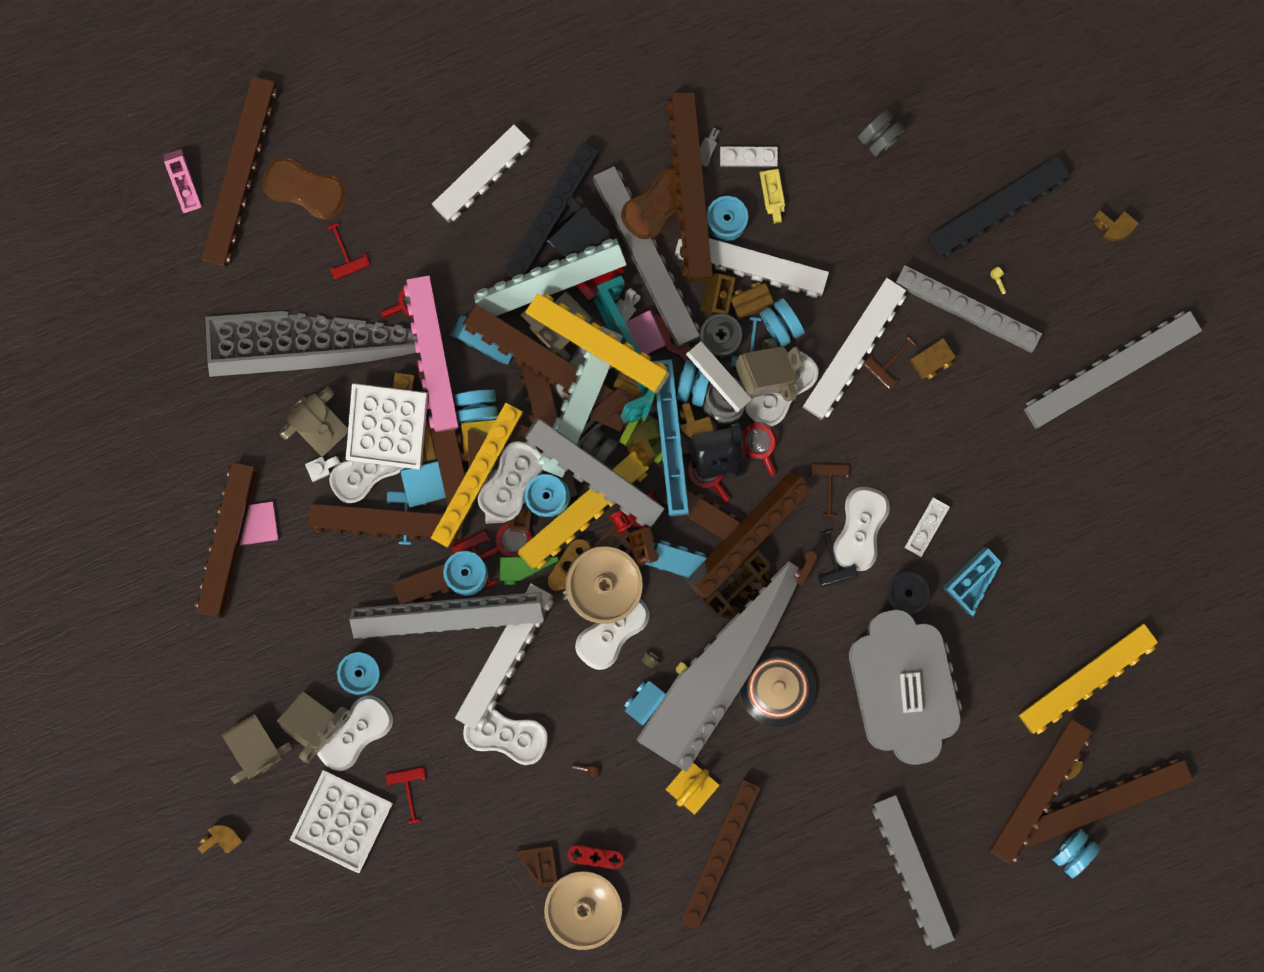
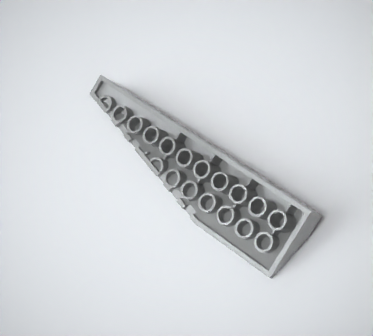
[205,311,418,377]

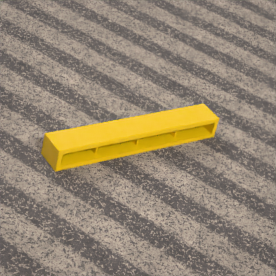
[525,293,670,394]
[431,403,523,548]
[518,452,649,570]
[1018,624,1158,734]

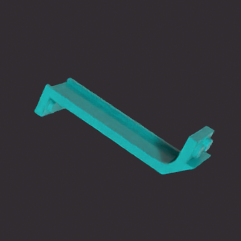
[593,276,655,423]

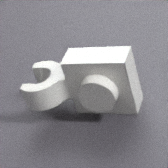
[616,289,640,323]
[305,456,340,482]

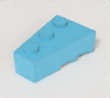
[450,316,512,365]
[643,540,707,578]
[943,547,1001,616]

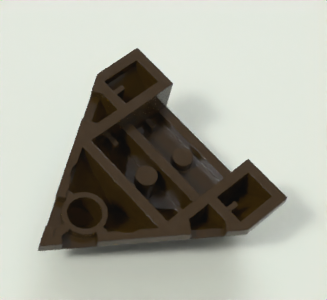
[702,549,772,620]

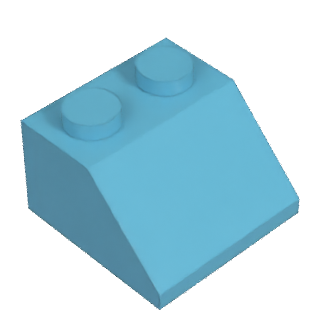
[624,681,666,725]

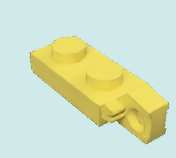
[760,169,785,224]

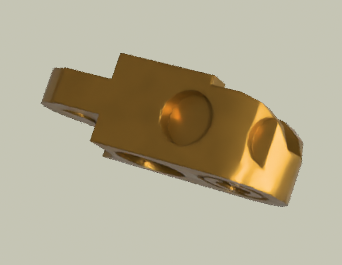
[548,539,591,591]

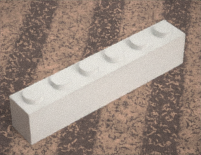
[432,125,531,223]

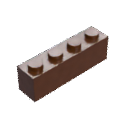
[662,485,740,541]
[393,564,469,604]

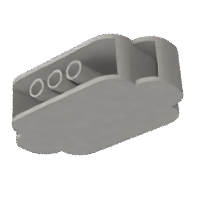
[849,610,962,765]

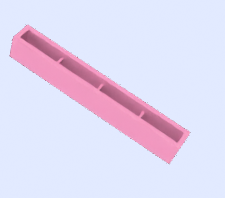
[403,276,458,432]

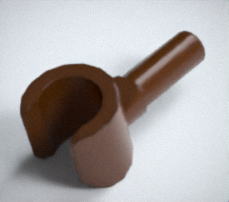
[572,764,599,777]

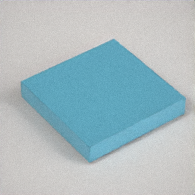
[400,460,446,507]

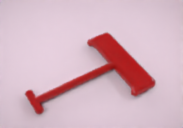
[327,222,370,279]
[451,530,497,588]
[385,767,426,824]

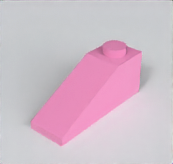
[164,149,201,213]

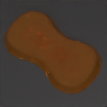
[263,158,346,219]
[621,168,678,239]

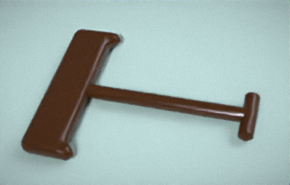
[863,336,917,390]
[810,464,850,517]

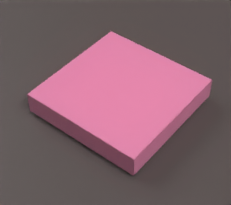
[626,310,667,355]
[240,502,279,545]

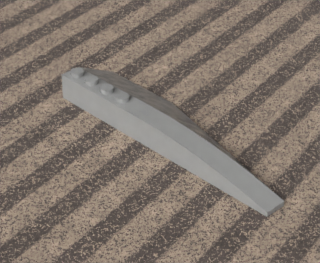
[636,561,798,772]

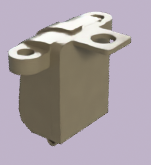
[521,292,593,362]
[736,338,803,401]
[279,387,348,456]
[277,692,350,763]
[221,714,293,785]

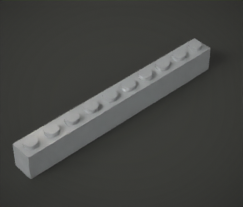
[593,166,700,349]
[1024,311,1202,429]
[349,592,545,639]

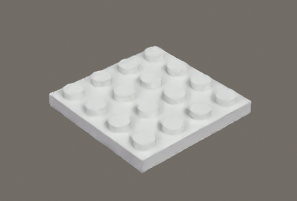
[346,383,428,469]
[290,770,393,873]

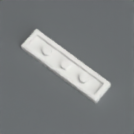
[686,342,752,412]

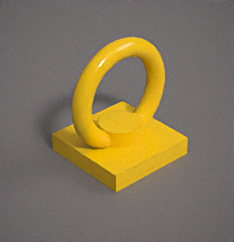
[665,763,720,815]

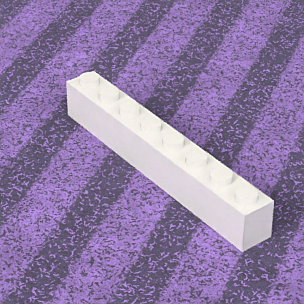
[675,238,829,298]
[803,278,906,420]
[455,584,554,731]

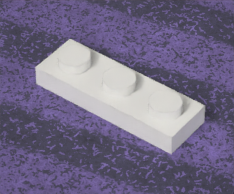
[720,147,777,167]
[904,497,950,557]

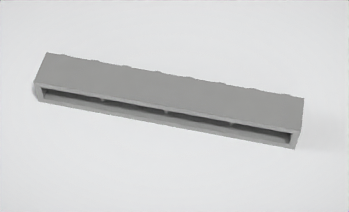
[896,265,1042,353]
[524,417,664,527]
[872,795,954,949]

